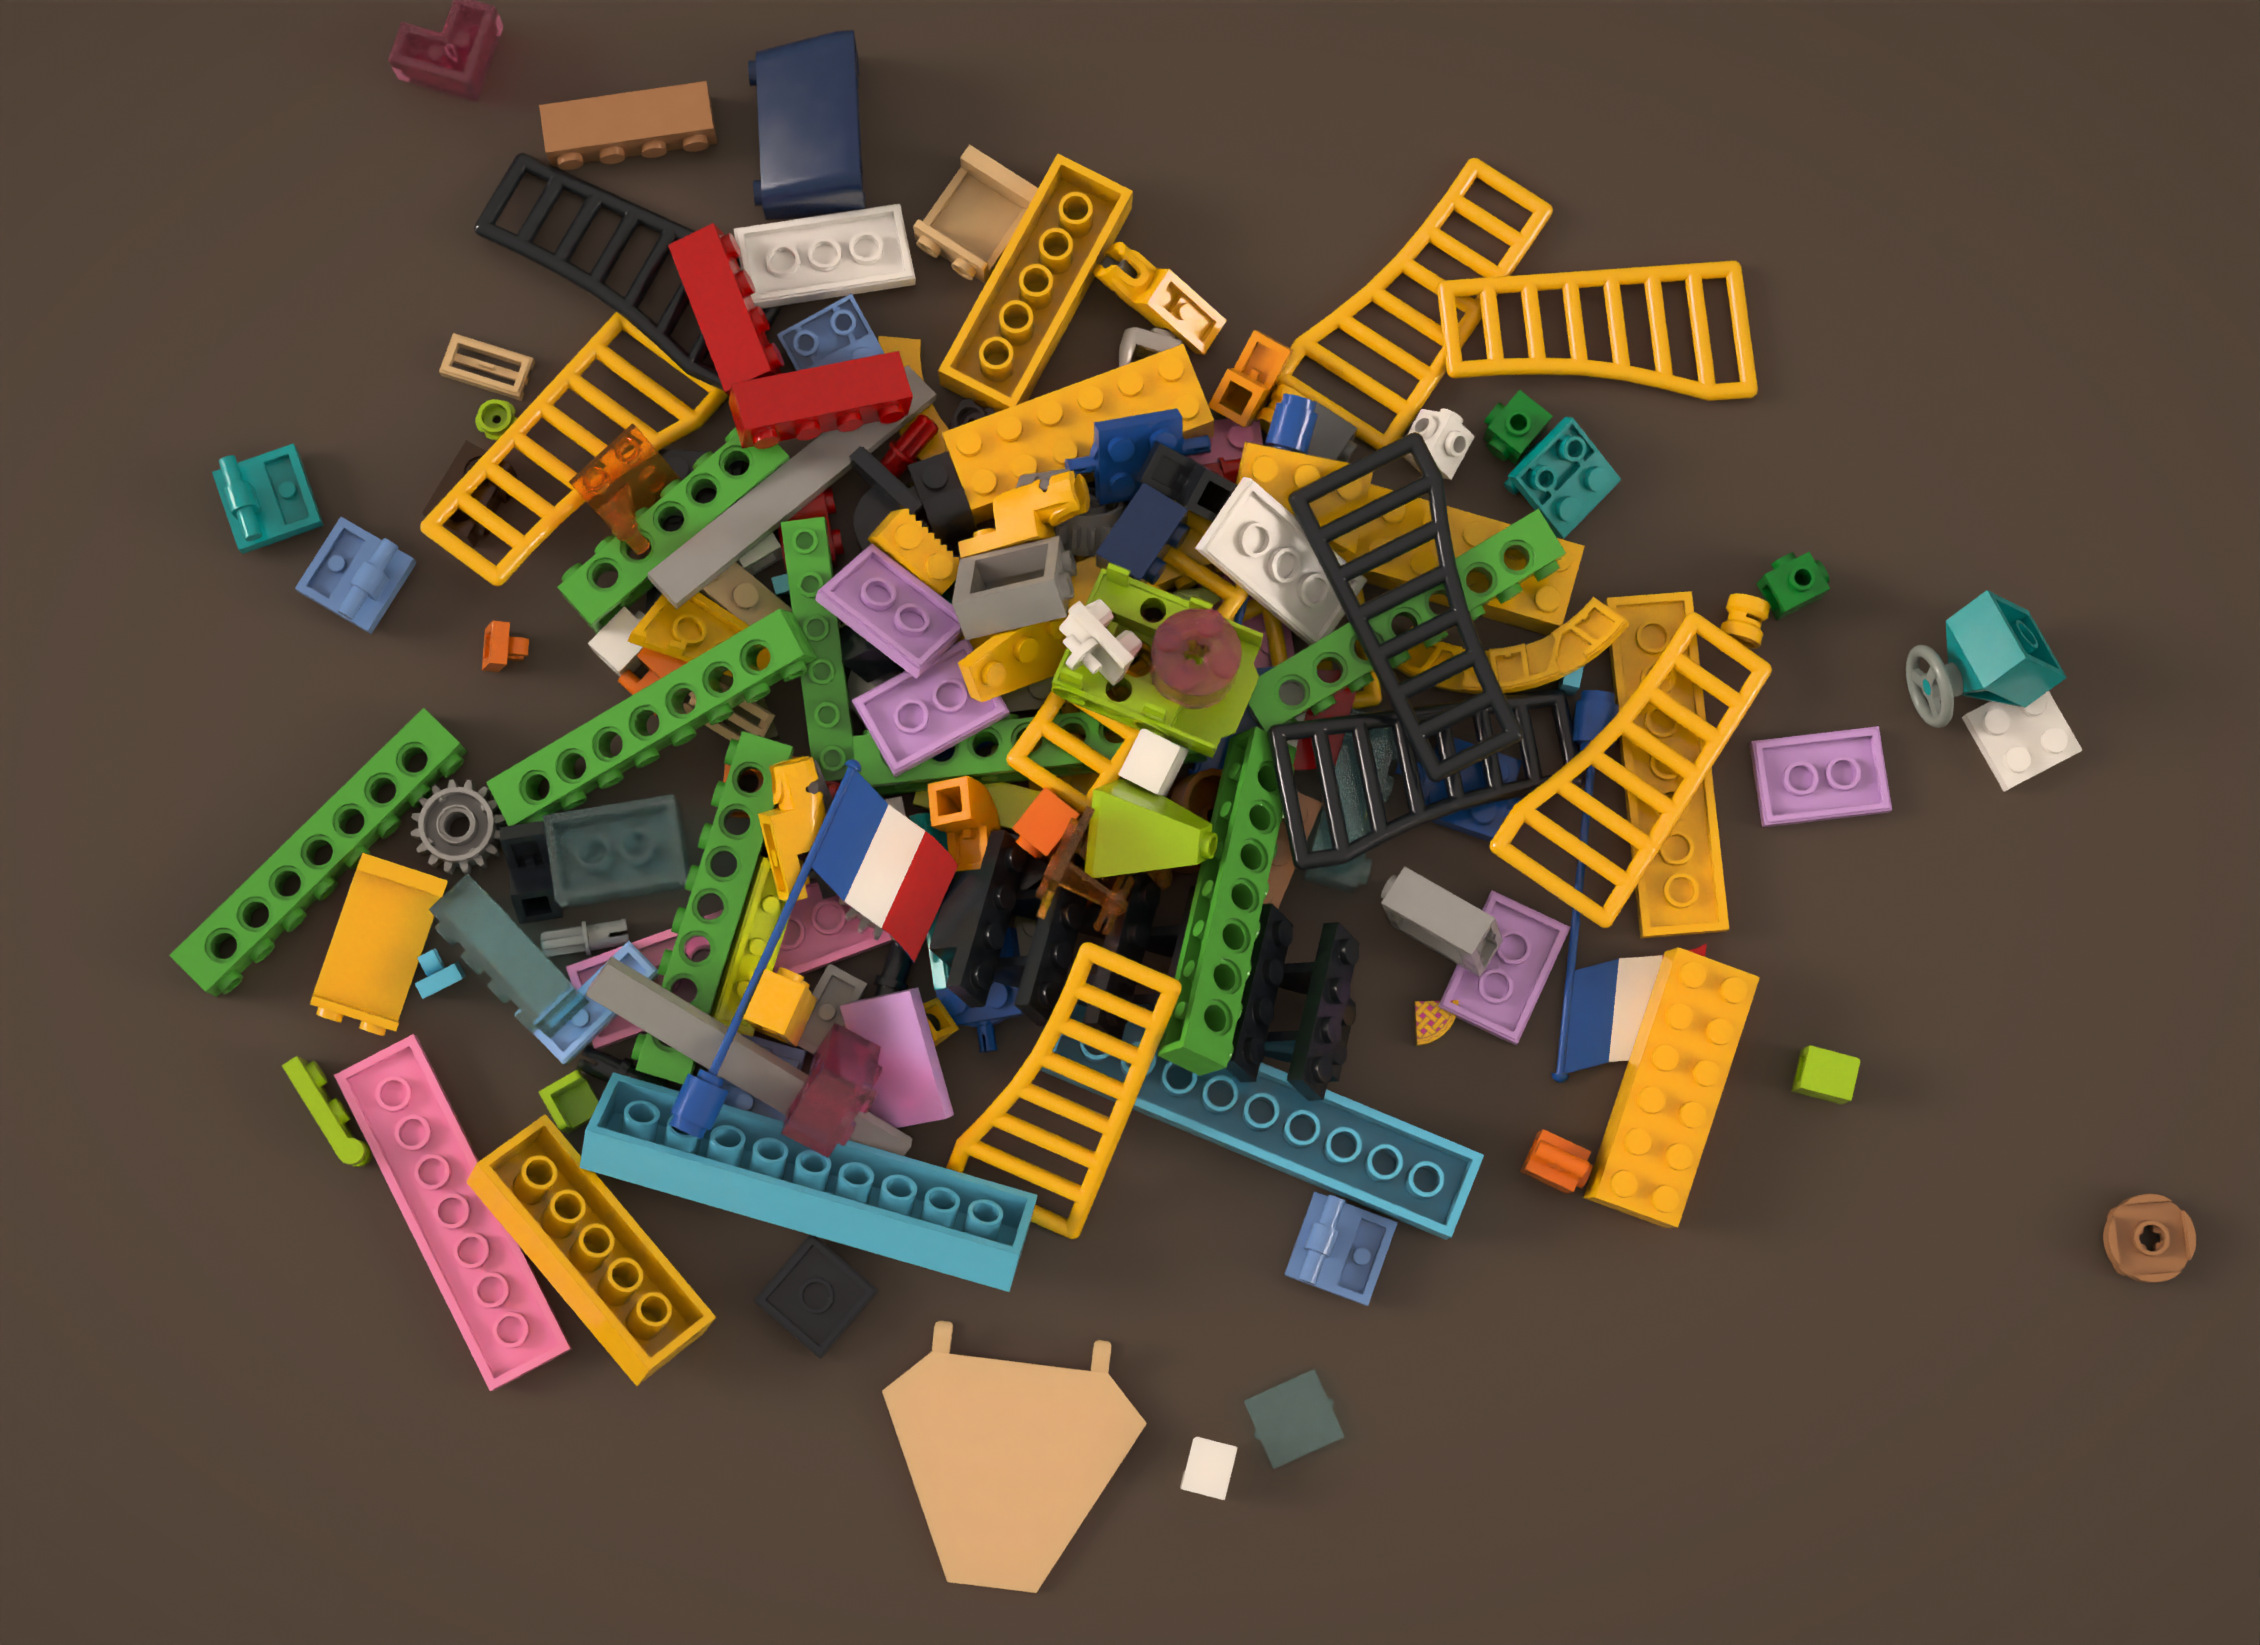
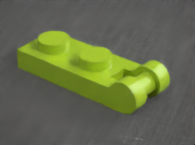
[281,1056,373,1167]

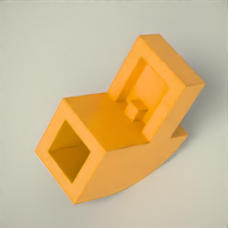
[1208,330,1294,427]
[927,776,1001,871]

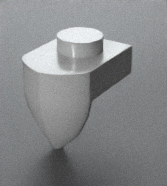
[1119,327,1182,367]

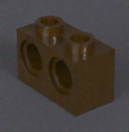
[422,440,517,548]

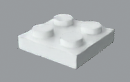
[1962,691,2083,792]

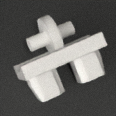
[1059,599,1142,686]

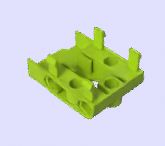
[1051,562,1263,758]

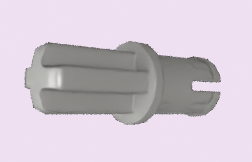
[540,918,629,957]

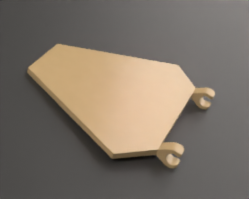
[882,1320,1147,1593]

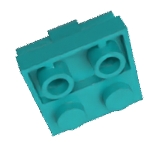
[1503,417,1622,539]
[212,443,324,554]

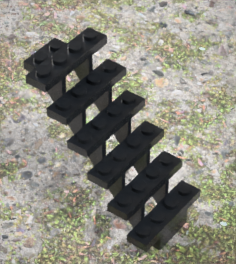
[929,830,1360,1101]

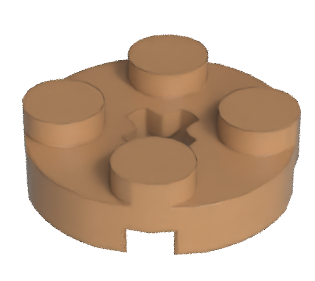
[2103,1194,2196,1283]

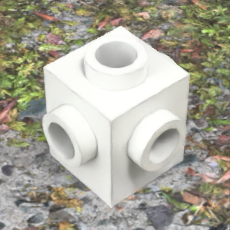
[1404,408,1475,480]

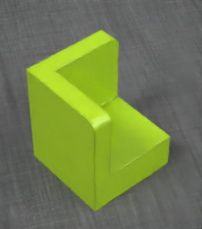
[1791,1045,1860,1104]
[538,1070,599,1134]

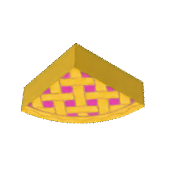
[1414,1000,1459,1046]

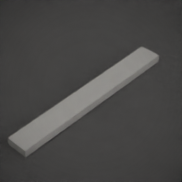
[647,365,936,609]
[586,956,913,1156]

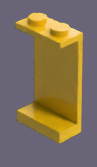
[310,852,448,1036]

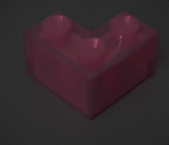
[388,0,504,102]
[781,1022,882,1158]

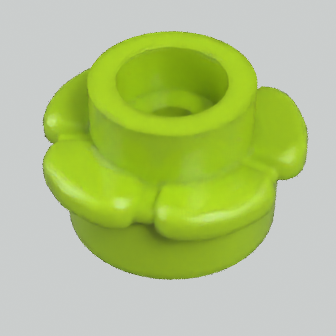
[475,399,517,440]

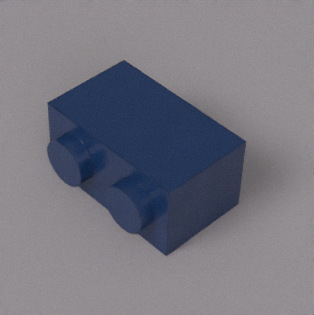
[1096,482,1190,585]

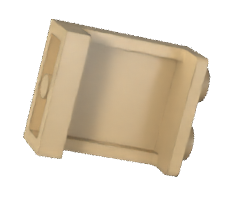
[913,144,1038,284]

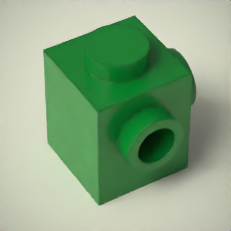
[1483,390,1553,465]
[1756,551,1830,621]

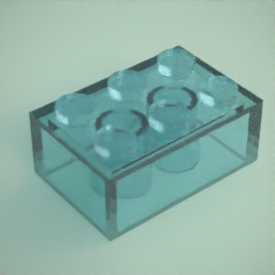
[543,794,690,909]

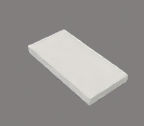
[734,204,916,309]
[1195,477,1367,646]

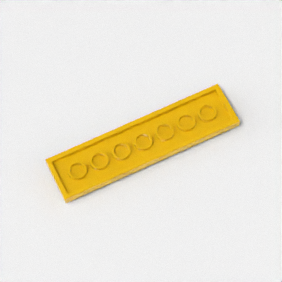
[1604,591,1730,939]

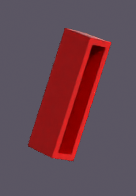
[668,223,784,396]
[729,351,913,449]

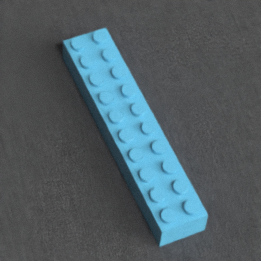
[1040,1004,1484,1240]
[580,1072,1038,1292]

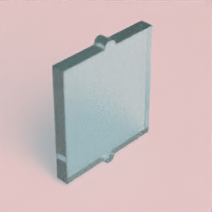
[1243,1369,1344,1469]

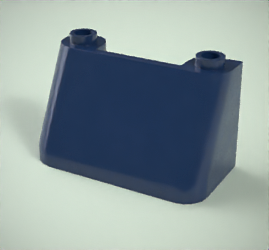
[748,30,866,220]

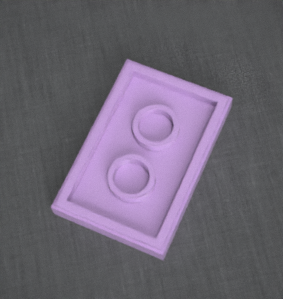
[815,543,964,679]
[852,639,1010,778]
[1749,726,1892,828]
[1438,890,1571,1046]
[840,987,954,1128]

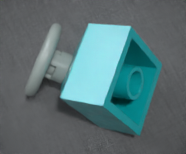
[1906,590,2067,728]

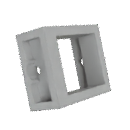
[952,535,1077,640]
[1381,866,1503,977]

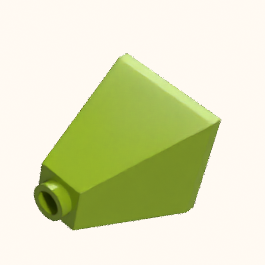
[1084,778,1218,878]

